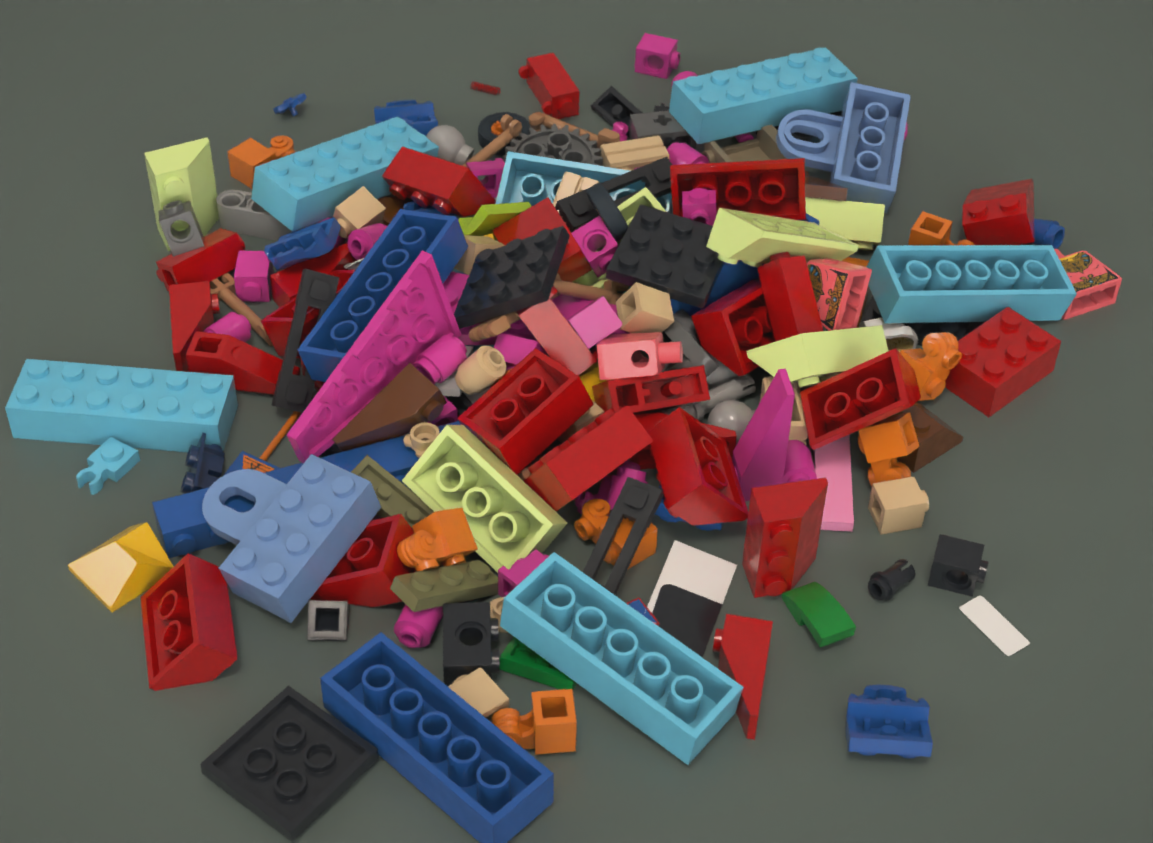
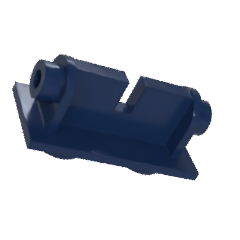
[180,433,225,494]

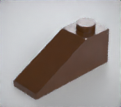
[332,363,447,452]

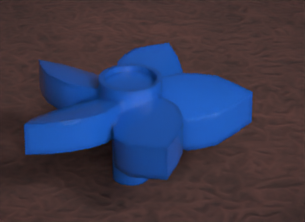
[273,93,307,116]

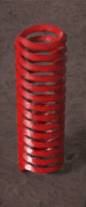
[470,81,500,95]

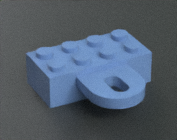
[776,82,911,213]
[202,454,381,623]

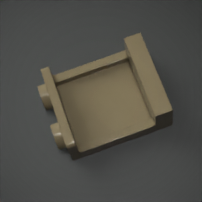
[702,124,787,163]

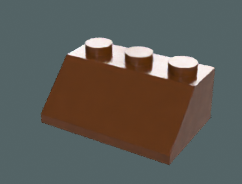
[892,401,963,473]

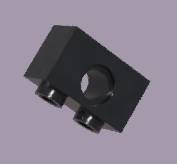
[443,602,500,686]

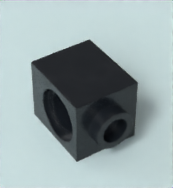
[927,534,989,596]

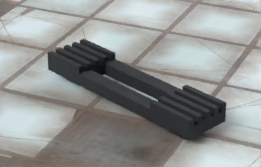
[555,157,672,233]
[271,269,340,413]
[583,477,664,596]

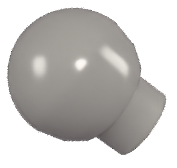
[426,125,475,166]
[707,400,756,445]

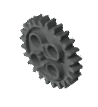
[504,124,603,166]

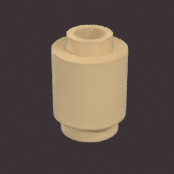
[455,346,506,395]

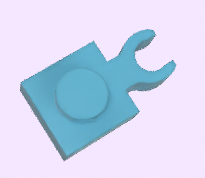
[76,437,140,495]

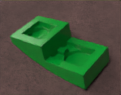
[781,581,856,647]

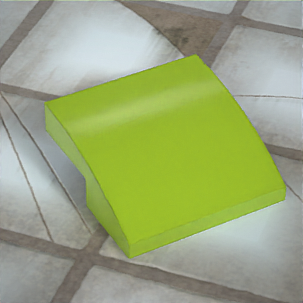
[458,202,532,240]

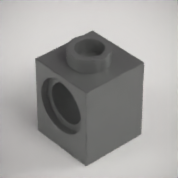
[159,200,204,257]

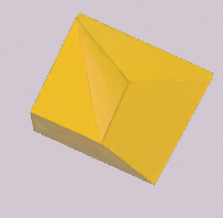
[68,522,174,612]

